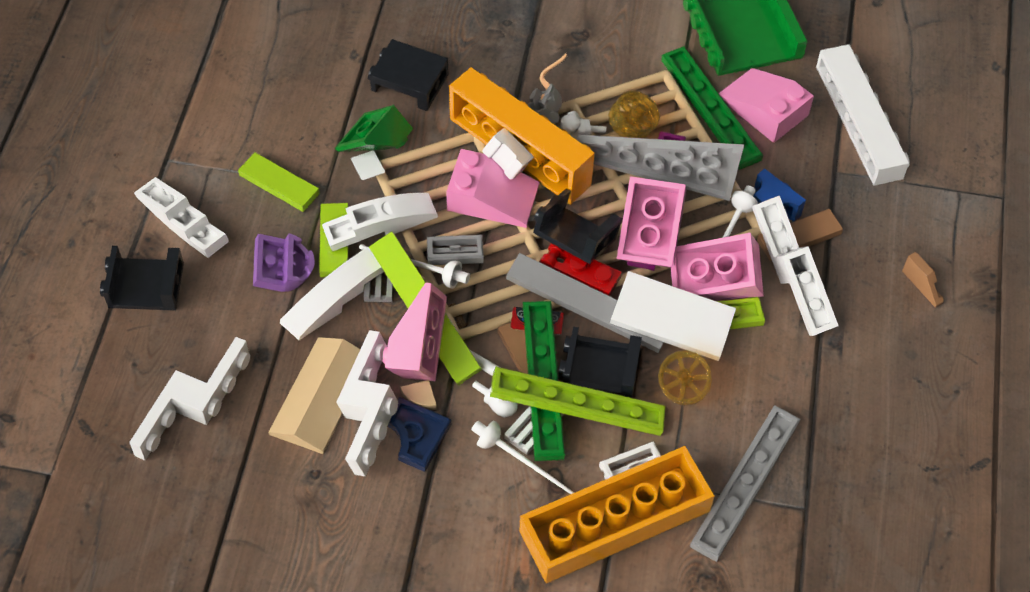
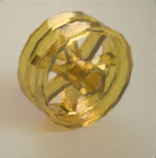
[608,90,660,139]
[658,350,712,406]

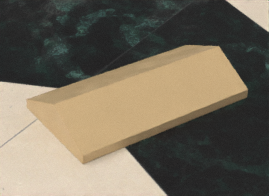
[269,337,361,454]

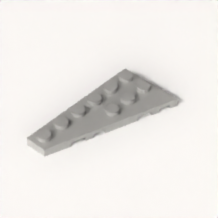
[576,135,744,201]

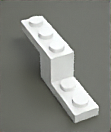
[752,196,838,336]
[336,330,398,476]
[129,337,250,460]

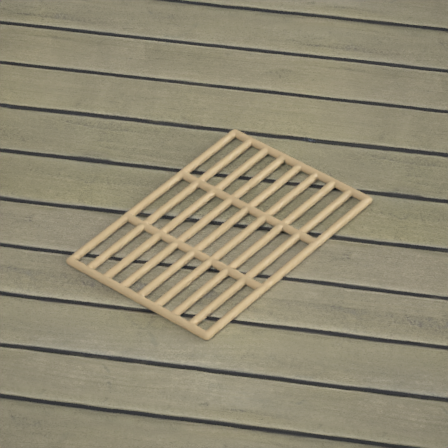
[376,70,762,340]

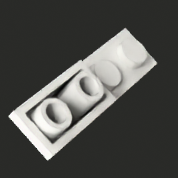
[322,193,438,252]

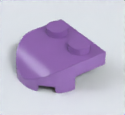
[253,233,315,292]

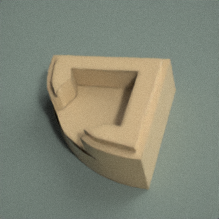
[401,380,437,410]

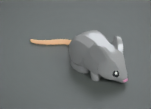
[527,54,567,124]

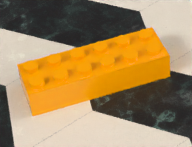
[449,67,595,205]
[519,446,714,584]

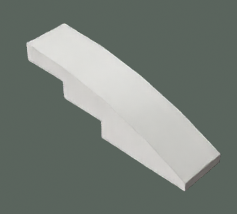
[134,177,229,258]
[280,247,384,340]

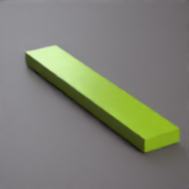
[369,231,483,386]
[490,367,666,436]

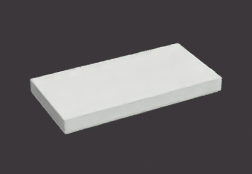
[610,271,736,361]

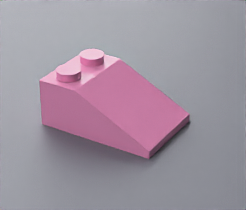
[718,68,814,143]
[446,149,539,228]
[617,177,687,268]
[671,233,764,301]
[383,283,447,381]

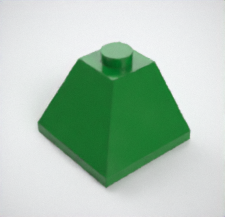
[335,105,413,152]

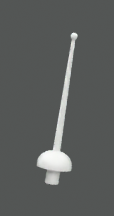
[723,185,758,238]
[359,244,470,289]
[471,421,574,494]

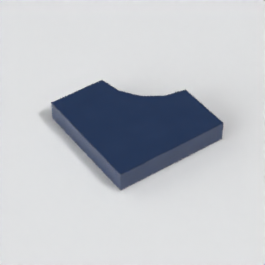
[388,397,452,472]

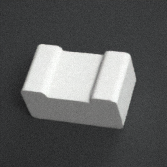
[482,128,534,180]

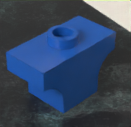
[753,168,806,222]

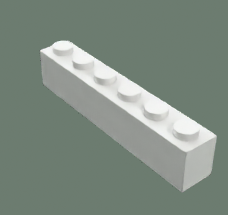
[816,45,910,186]

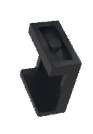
[368,39,449,111]
[558,326,642,398]

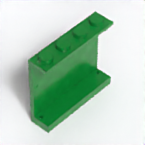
[683,0,807,76]

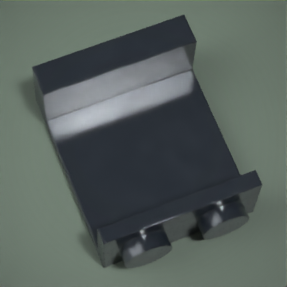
[533,188,623,264]
[100,245,184,311]

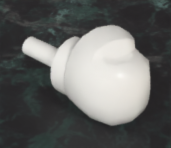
[560,111,606,139]
[472,381,518,418]

